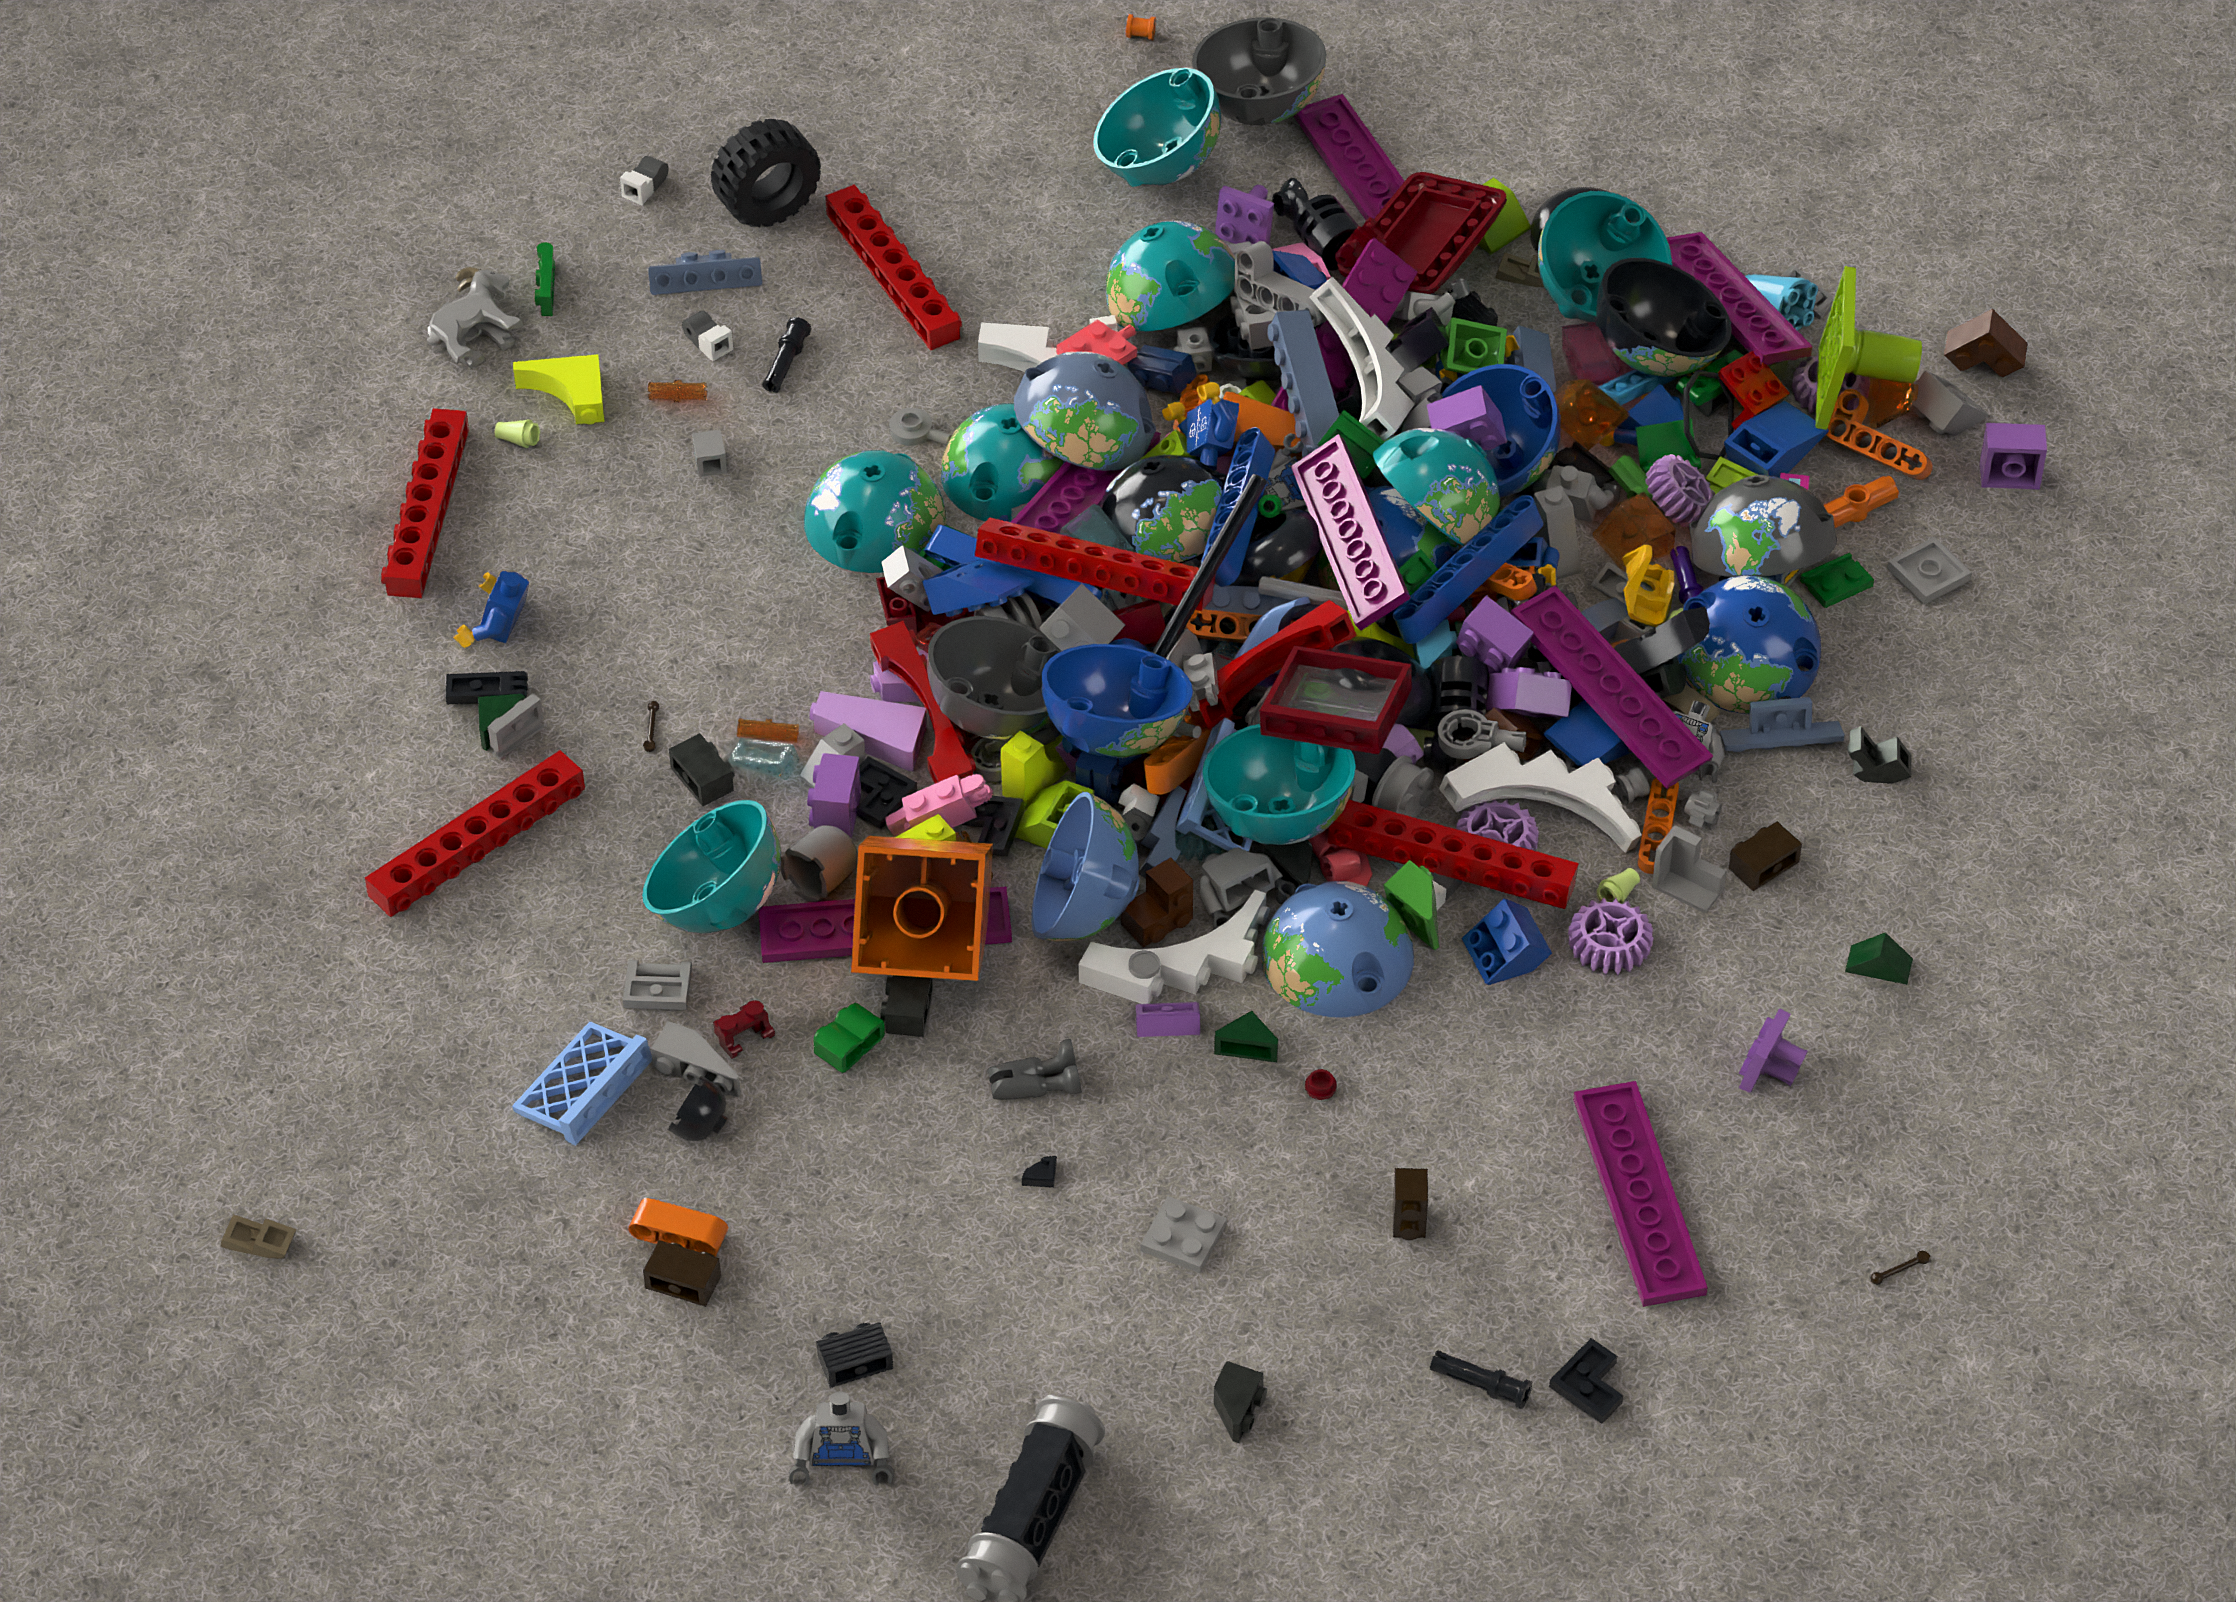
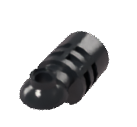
[1272,178,1359,270]
[1424,656,1489,775]

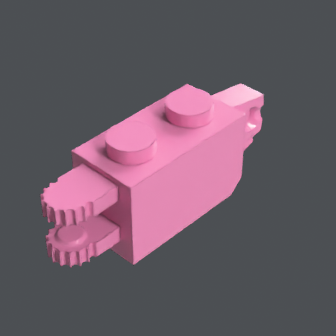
[885,773,993,836]

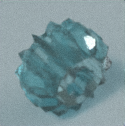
[1175,815,1222,863]

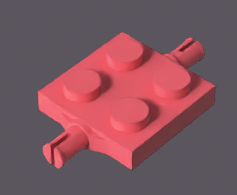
[1056,319,1137,365]

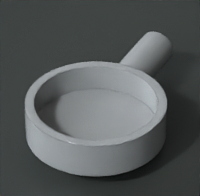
[889,408,952,446]

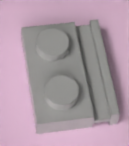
[488,693,545,760]

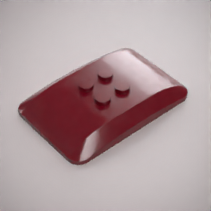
[1338,172,1507,294]

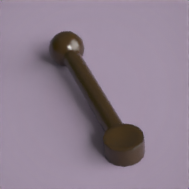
[643,701,659,752]
[1870,1251,1930,1285]

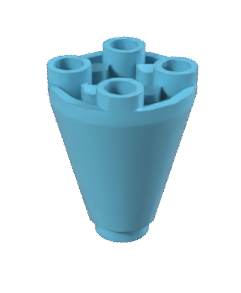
[1745,274,1818,330]

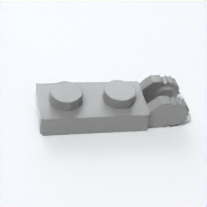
[1183,652,1219,712]

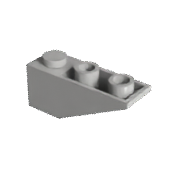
[651,1021,741,1098]

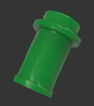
[1258,494,1283,518]

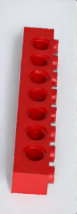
[825,184,962,351]
[381,408,469,599]
[975,517,1216,612]
[365,750,585,917]
[1327,799,1579,909]

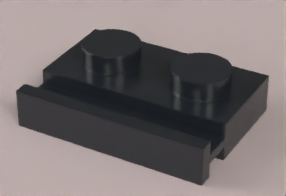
[1547,441,1615,489]

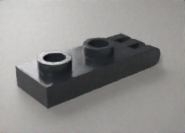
[445,671,528,705]

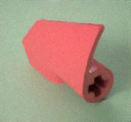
[1308,828,1372,887]

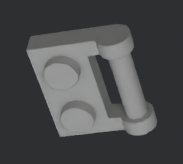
[623,960,692,1010]

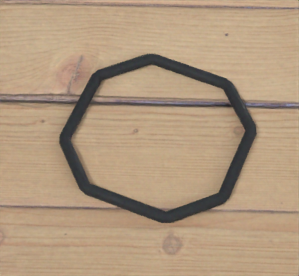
[1684,370,1734,460]

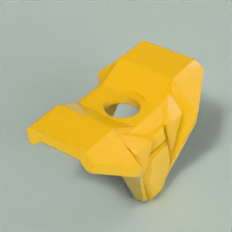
[1622,544,1674,628]

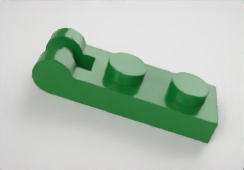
[535,242,555,316]
[1676,349,1743,406]

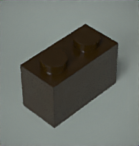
[1728,821,1802,891]
[1393,1168,1428,1240]
[643,1240,721,1307]

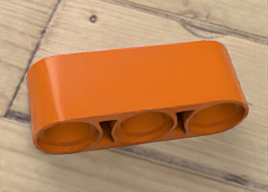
[628,1198,728,1257]

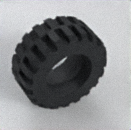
[711,119,821,227]

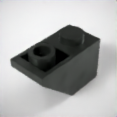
[1214,1361,1267,1443]

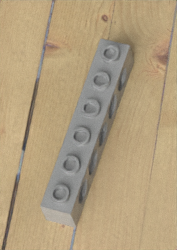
[1226,241,1275,349]

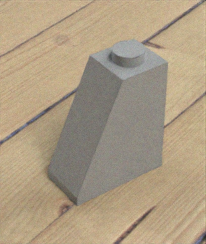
[1533,486,1581,580]

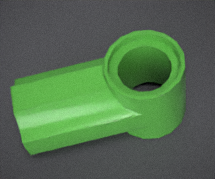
[1609,455,1657,513]

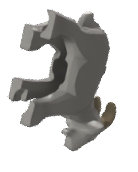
[427,267,523,369]

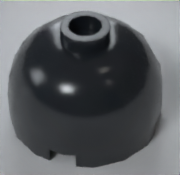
[668,1075,728,1141]

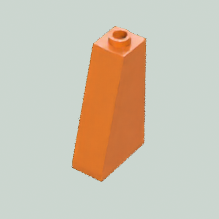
[1222,391,1303,461]

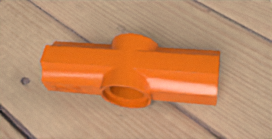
[1824,475,1899,528]

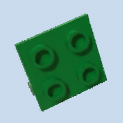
[1636,418,1702,474]

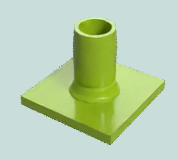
[1815,266,1922,430]

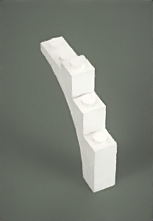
[1309,277,1415,441]
[978,322,1058,372]
[1439,742,1642,853]
[1079,890,1270,1004]

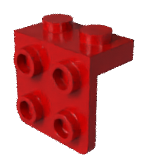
[1718,351,1790,430]

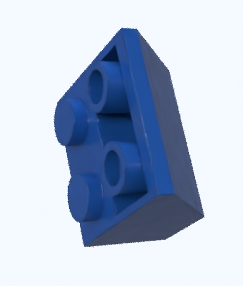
[1461,898,1552,985]

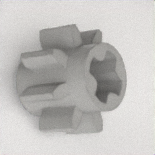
[1684,790,1722,828]

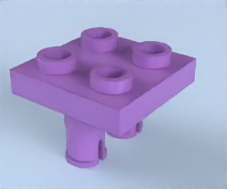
[1215,185,1274,245]
[1739,1008,1808,1093]

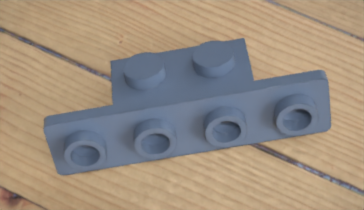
[648,250,762,295]
[1720,697,1845,752]

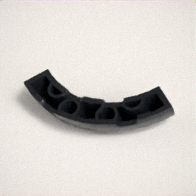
[1334,307,1449,421]
[1549,607,1710,696]

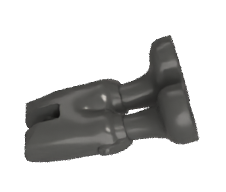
[987,1039,1082,1100]

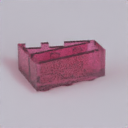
[1562,322,1621,413]

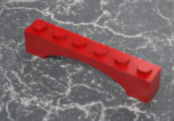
[1188,600,1357,730]
[870,621,977,784]

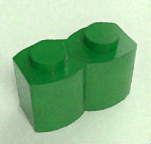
[813,1002,885,1073]

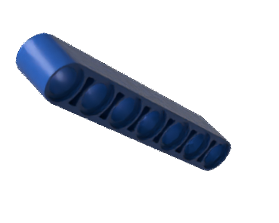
[1201,427,1275,587]
[1393,495,1544,644]
[924,524,1103,609]

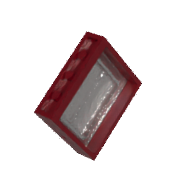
[1259,645,1412,755]

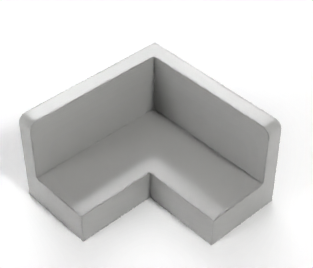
[1652,825,1727,913]

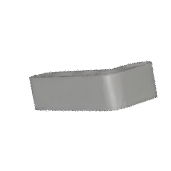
[1235,241,1328,327]

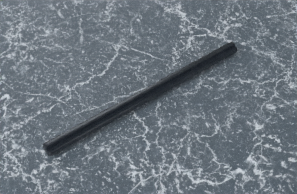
[1141,474,1267,696]

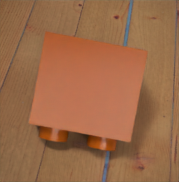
[851,836,993,981]

